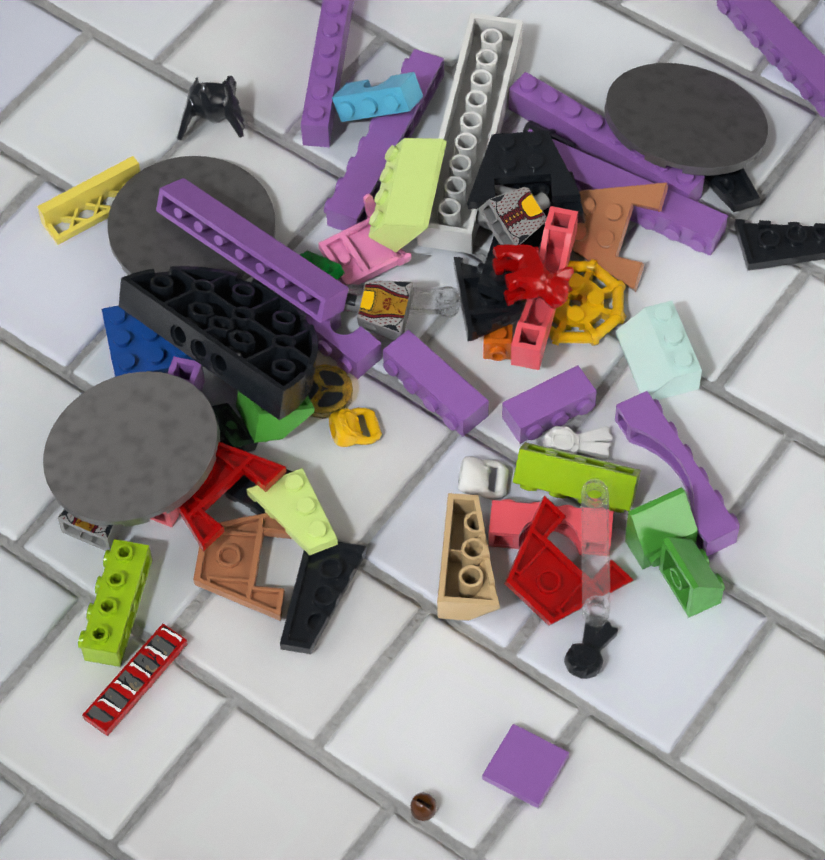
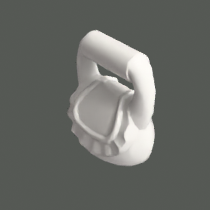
[458,456,509,500]

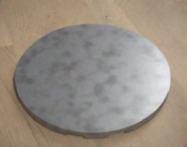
[604,63,768,176]
[108,156,276,280]
[43,371,220,527]

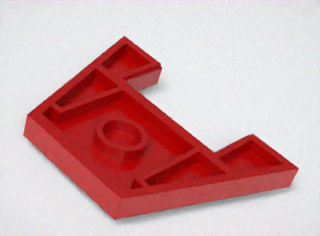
[177,442,286,552]
[504,496,633,626]

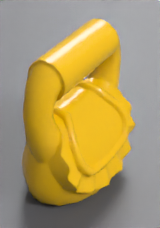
[329,407,382,447]

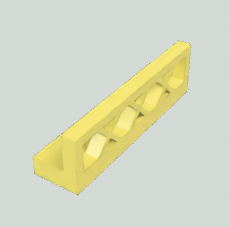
[37,156,140,245]

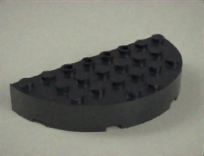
[119,266,318,420]

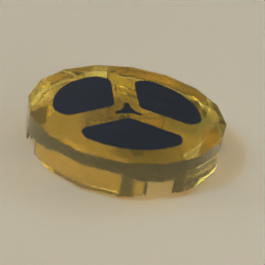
[308,364,353,419]

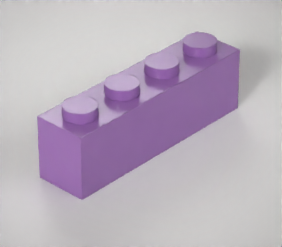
[383,330,489,437]

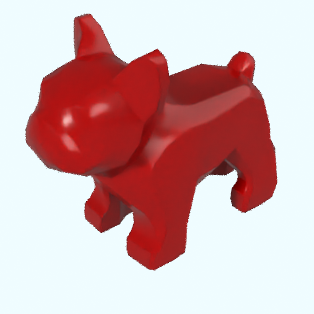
[493,244,574,309]

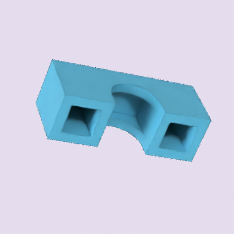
[332,72,423,122]

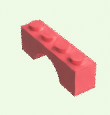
[489,499,614,558]

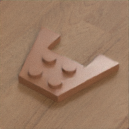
[572,183,669,292]
[193,513,292,621]

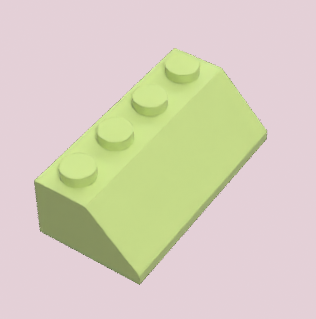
[368,138,447,252]

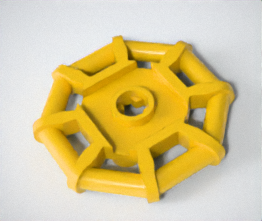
[549,259,626,346]

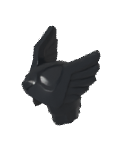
[177,76,245,141]

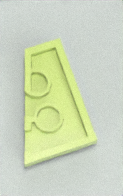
[247,468,338,555]

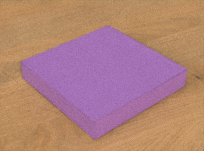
[482,724,569,809]

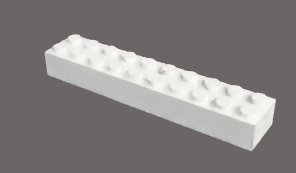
[416,13,523,254]

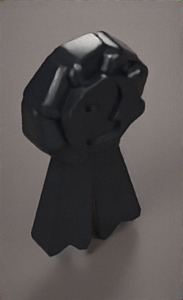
[564,613,619,679]

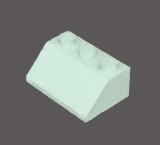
[616,301,702,400]

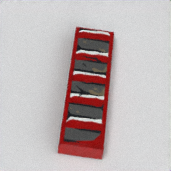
[82,624,188,736]

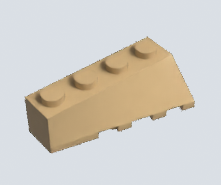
[437,493,500,621]

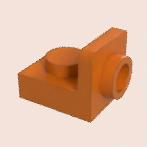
[483,324,513,361]

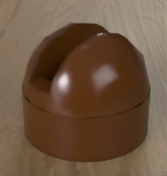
[410,792,436,821]

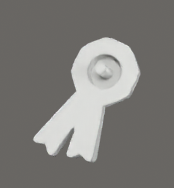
[543,426,613,460]

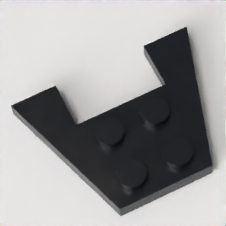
[467,130,581,209]

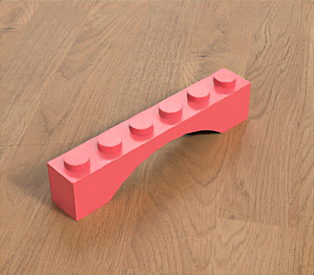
[511,206,578,370]

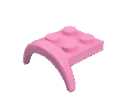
[318,194,412,290]

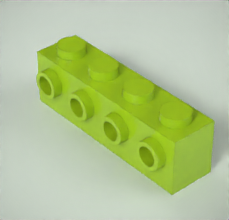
[513,442,641,513]
[78,539,153,667]

